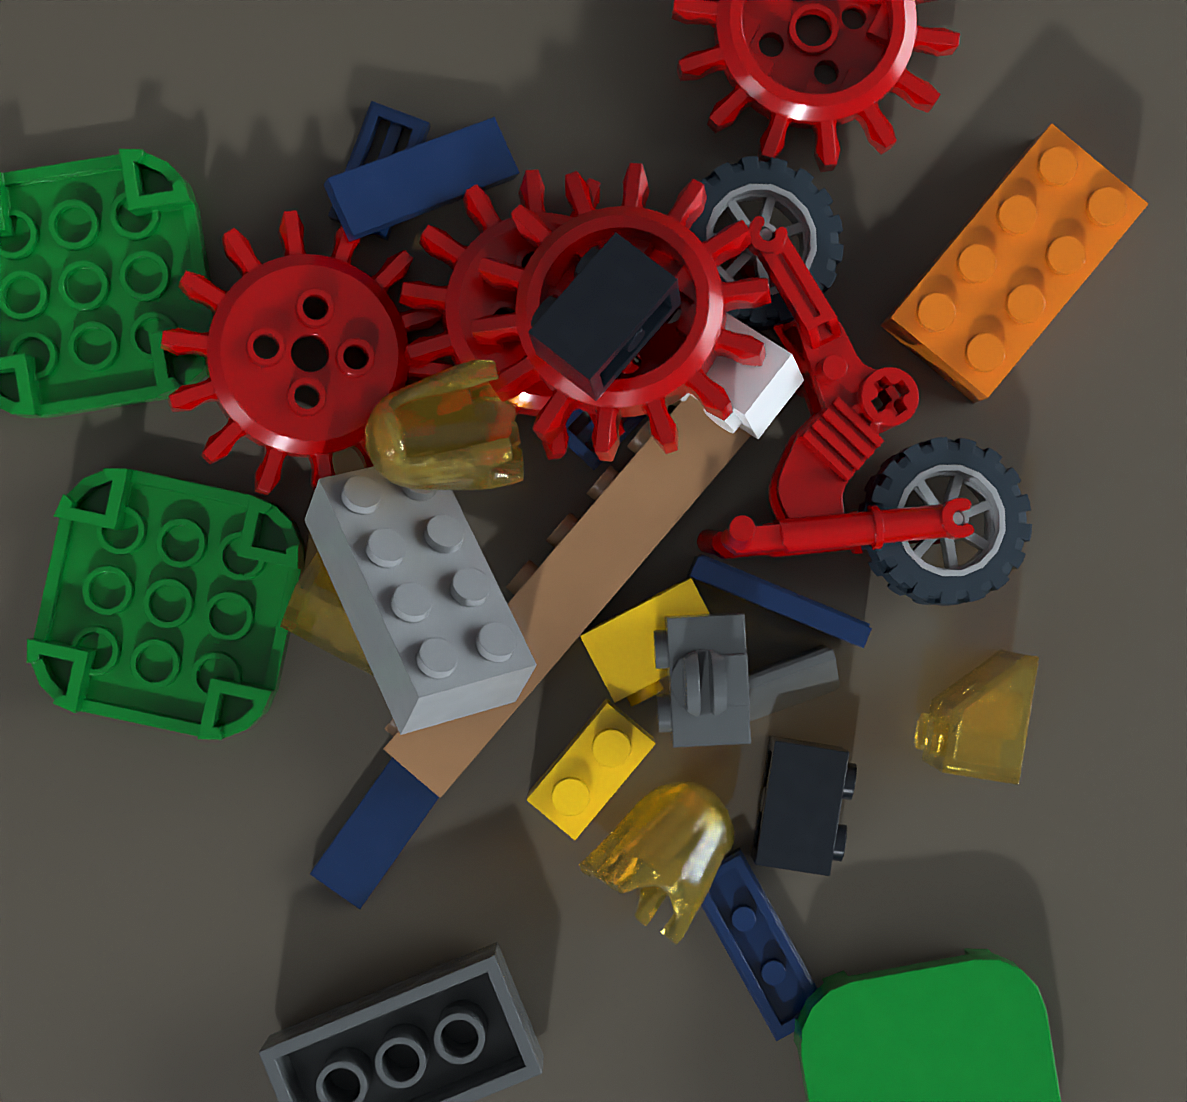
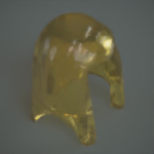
[365,360,524,490]
[579,781,735,945]

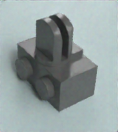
[653,613,751,748]

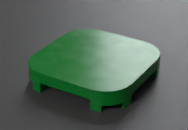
[0,148,215,418]
[26,468,305,740]
[793,948,1061,1102]

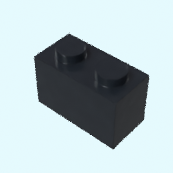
[528,232,681,401]
[751,735,857,876]

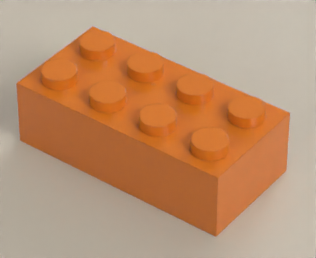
[880,124,1148,403]

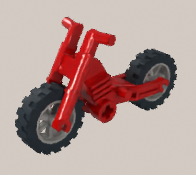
[689,156,1032,606]

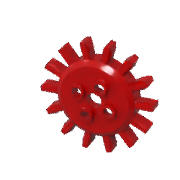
[672,0,960,172]
[470,163,772,462]
[399,169,669,460]
[161,210,453,495]

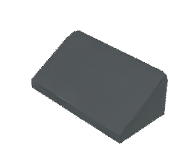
[748,645,840,721]

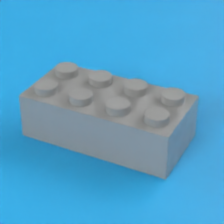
[304,453,537,735]

